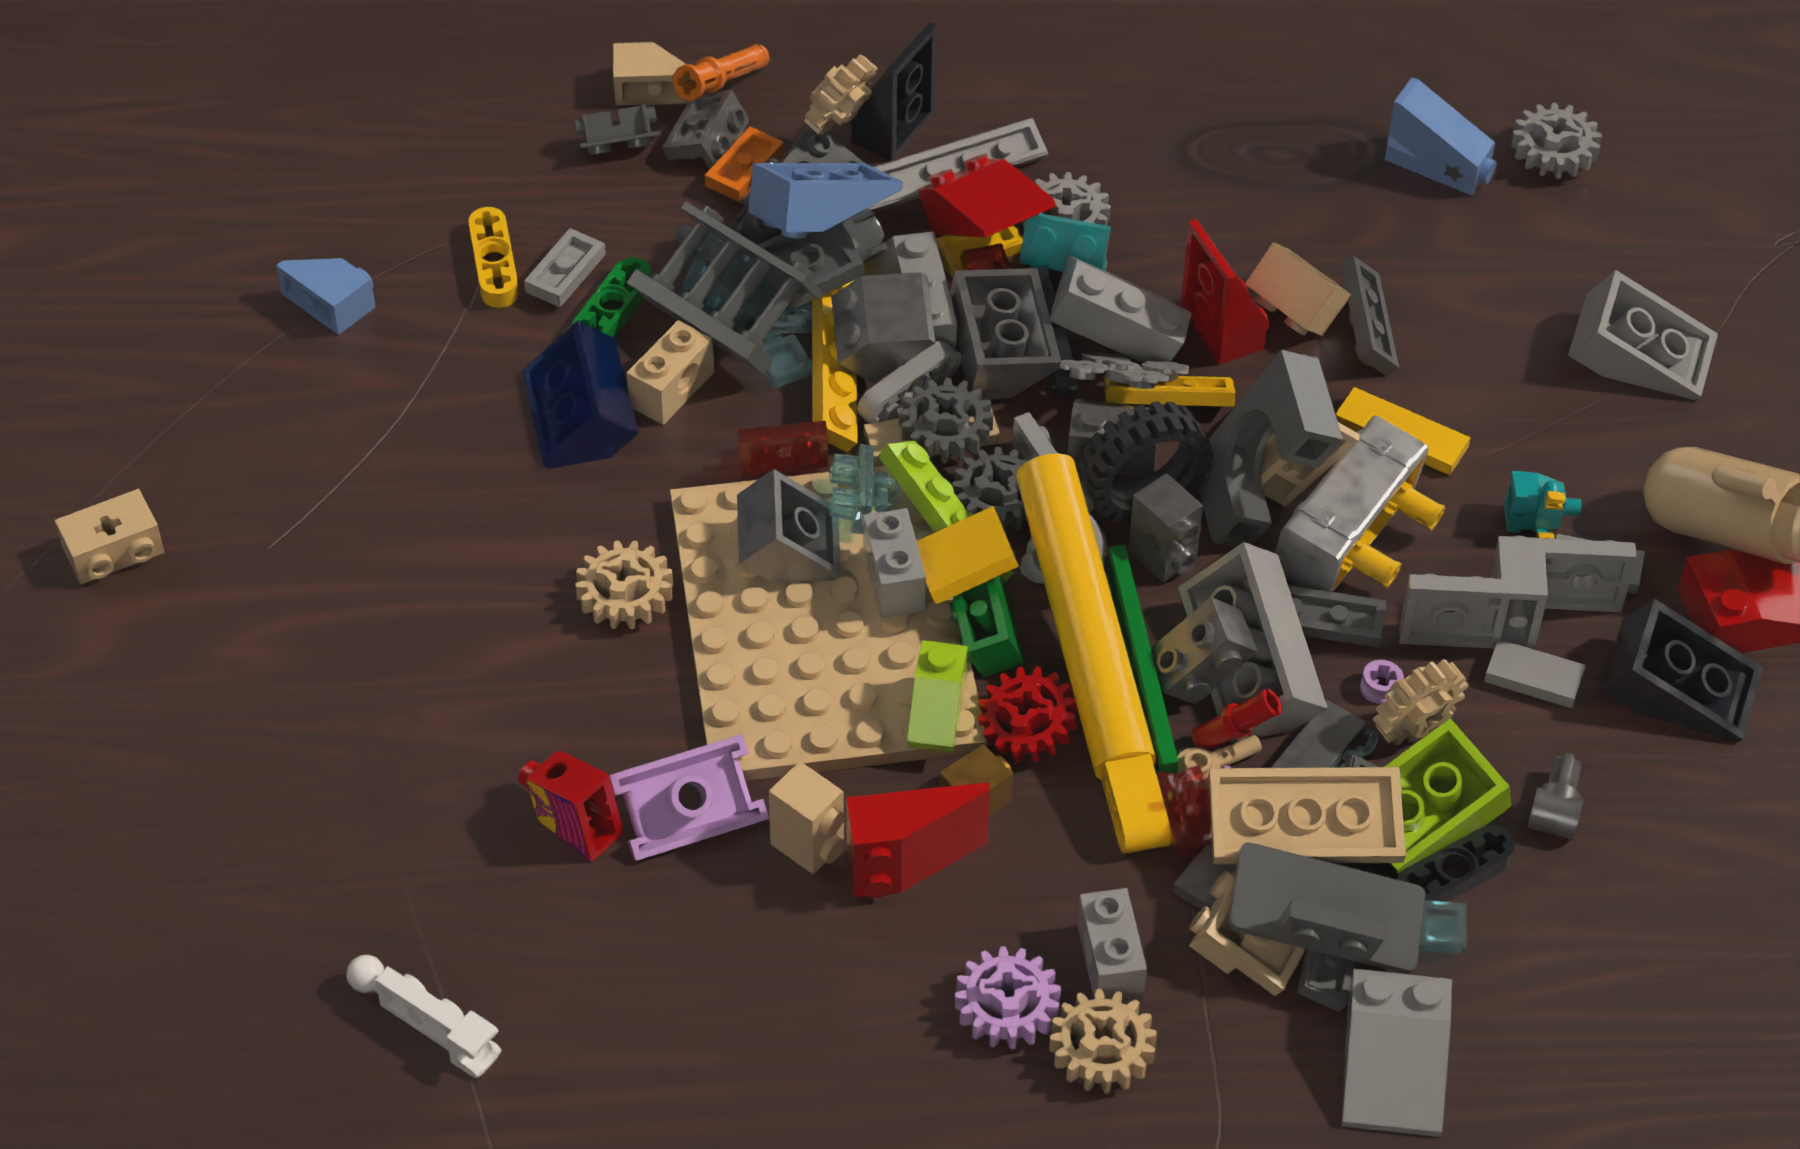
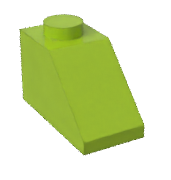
[907,640,968,753]

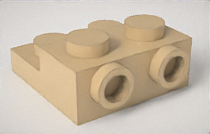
[1189,871,1306,996]

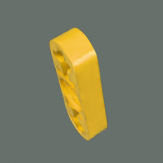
[469,207,519,308]

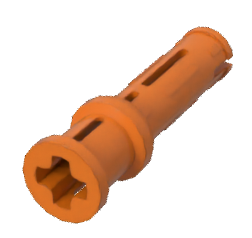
[673,44,769,101]

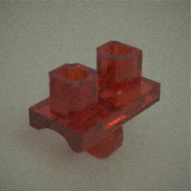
[1156,765,1212,855]

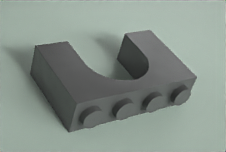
[1197,350,1343,547]

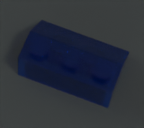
[522,320,639,469]

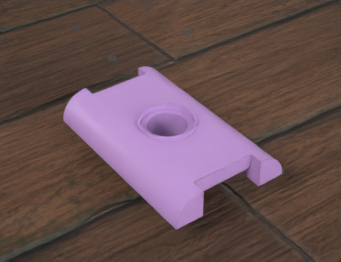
[609,734,769,861]

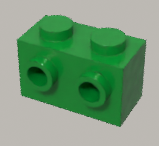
[950,576,1025,678]

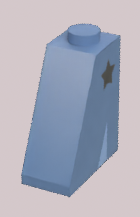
[1385,77,1497,196]

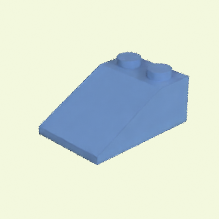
[749,163,903,238]

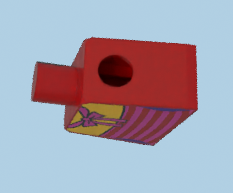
[518,751,624,862]

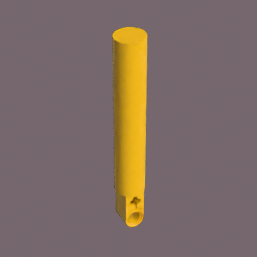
[1016,453,1171,854]

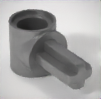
[1527,753,1584,840]

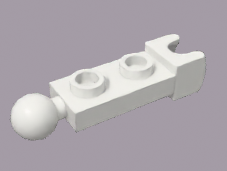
[346,954,501,1078]

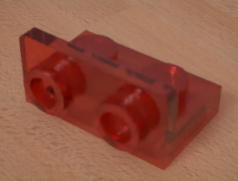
[737,421,828,477]

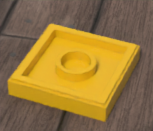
[916,506,1018,604]

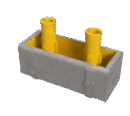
[1275,416,1446,592]

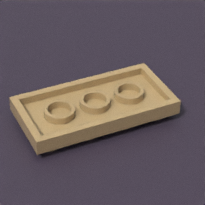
[1208,767,1406,864]

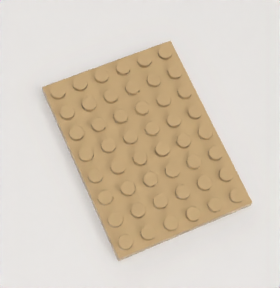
[670,466,987,781]

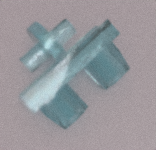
[829,444,901,534]

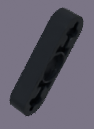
[1397,825,1515,914]

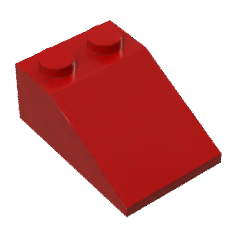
[917,154,1056,238]
[1180,219,1269,365]
[1678,549,1800,654]
[846,782,990,898]

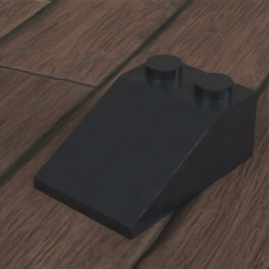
[849,22,937,161]
[1601,599,1764,743]

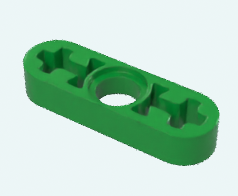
[572,257,652,354]

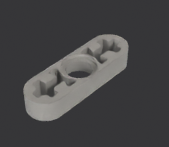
[857,340,962,424]

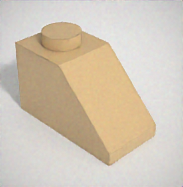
[613,42,690,106]

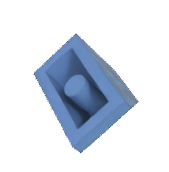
[276,258,375,335]

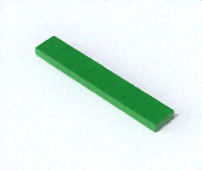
[1106,545,1179,790]

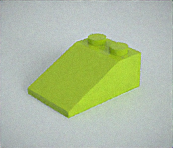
[1385,718,1511,873]

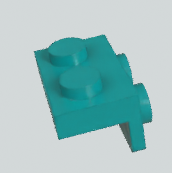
[1019,213,1111,274]

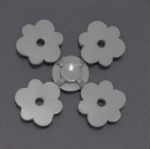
[1060,352,1189,389]

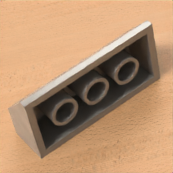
[1178,542,1328,743]

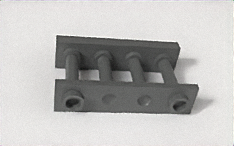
[626,201,823,375]

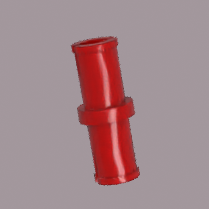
[1191,688,1282,752]

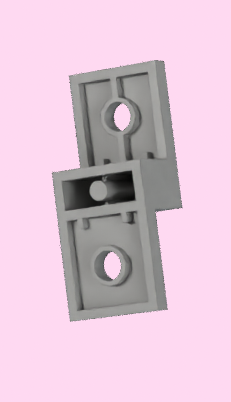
[1399,536,1636,650]

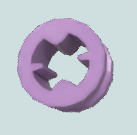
[1360,660,1404,704]

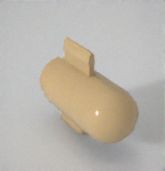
[1642,447,1800,564]

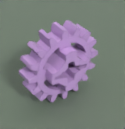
[955,946,1061,1049]

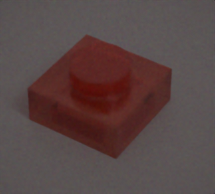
[960,243,1011,270]

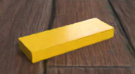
[1104,375,1235,407]
[1335,387,1471,475]

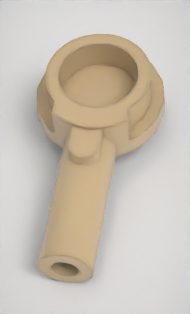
[1177,735,1262,792]

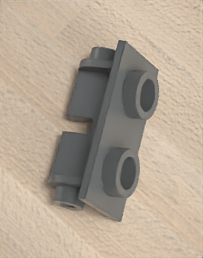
[574,104,661,155]

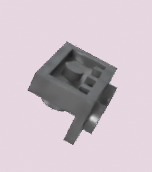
[662,90,749,169]

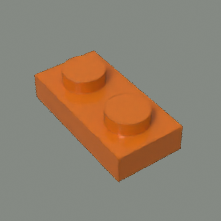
[705,126,784,202]

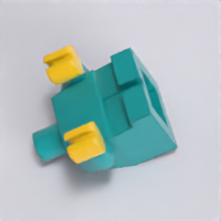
[1503,471,1581,539]

